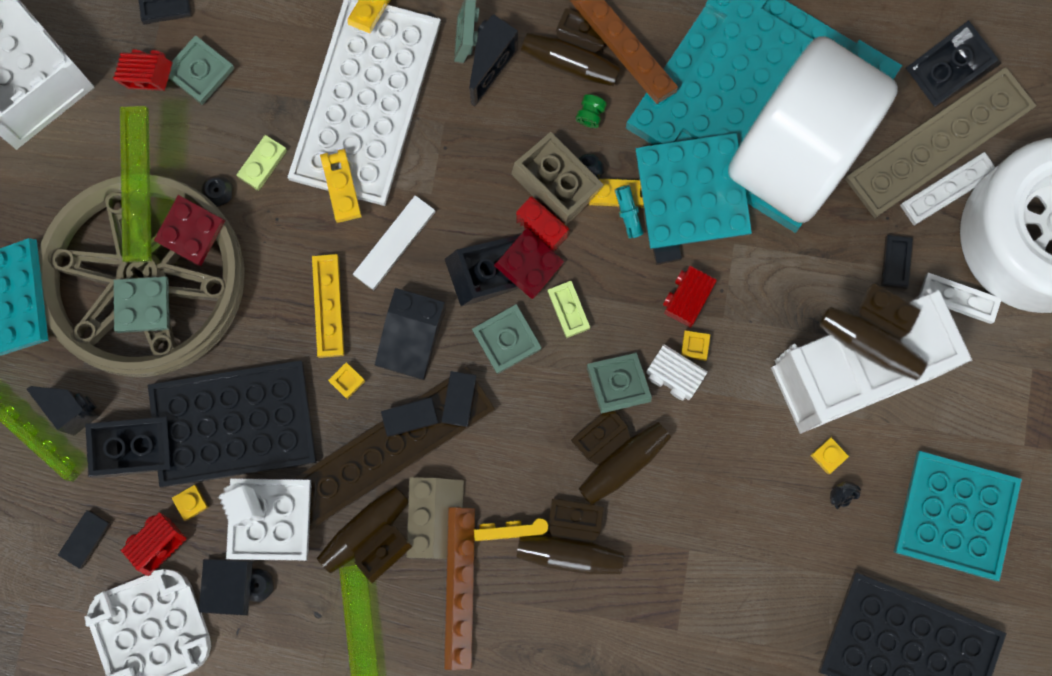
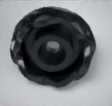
[578,154,605,179]
[201,176,233,207]
[830,481,861,509]
[250,568,274,602]

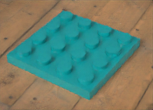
[635,133,752,249]
[0,238,49,356]
[893,451,1022,581]

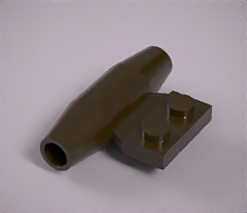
[521,8,621,87]
[819,283,928,381]
[571,411,671,505]
[317,487,412,583]
[517,499,624,575]

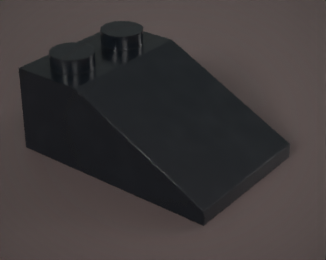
[469,14,518,107]
[906,20,1002,107]
[444,235,519,307]
[375,288,446,380]
[85,417,170,479]

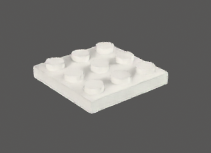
[226,479,311,561]

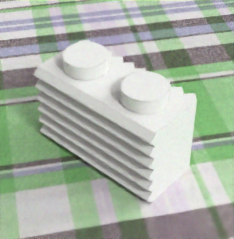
[646,344,708,401]
[219,483,265,527]

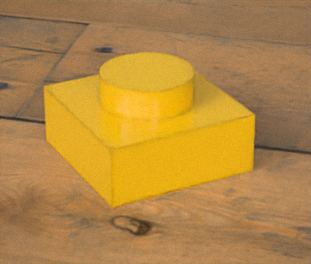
[681,331,710,361]
[328,363,365,400]
[810,438,849,475]
[172,485,209,521]

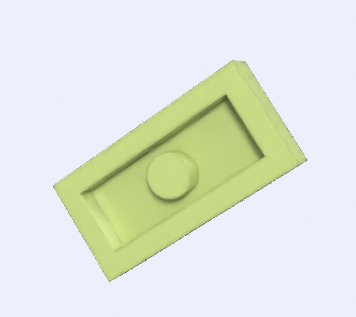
[237,135,287,191]
[547,281,590,338]

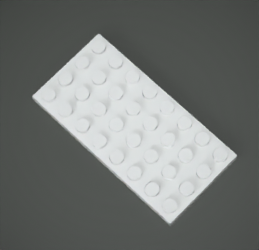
[288,0,441,206]

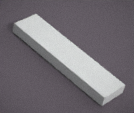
[900,152,996,226]
[353,196,435,291]

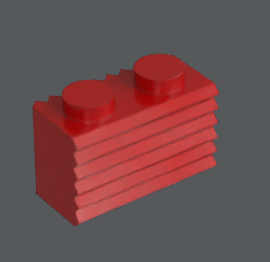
[113,49,173,91]
[516,196,569,252]
[663,266,717,328]
[120,512,186,576]

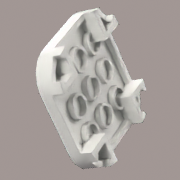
[85,569,211,676]

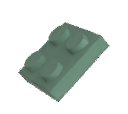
[454,0,479,63]
[169,35,235,105]
[114,277,170,333]
[472,304,542,374]
[587,353,652,413]

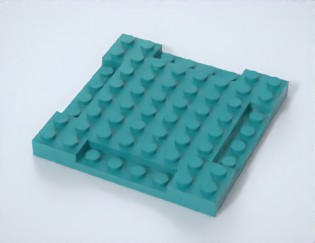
[626,0,902,233]

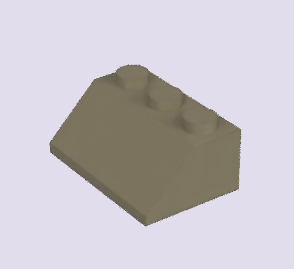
[511,132,604,225]
[407,477,464,559]

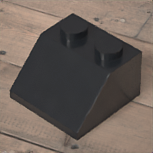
[26,386,99,436]

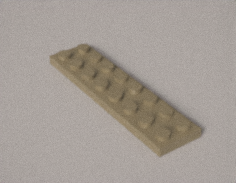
[845,67,1036,219]

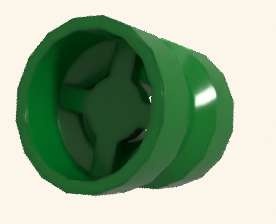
[575,94,607,128]

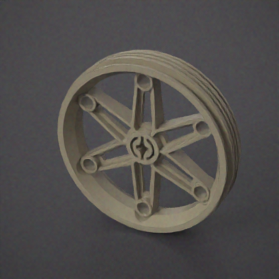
[38,174,245,377]

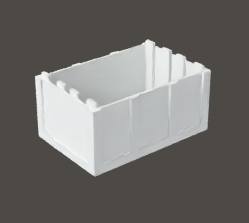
[0,0,95,150]
[771,288,972,434]

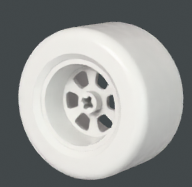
[728,37,898,223]
[960,138,1052,313]

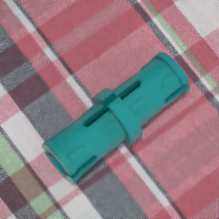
[614,185,644,238]

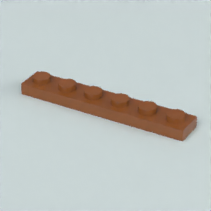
[569,0,678,104]
[444,507,475,670]

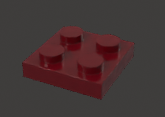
[154,195,226,266]
[494,228,564,299]

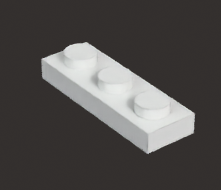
[919,273,1001,324]

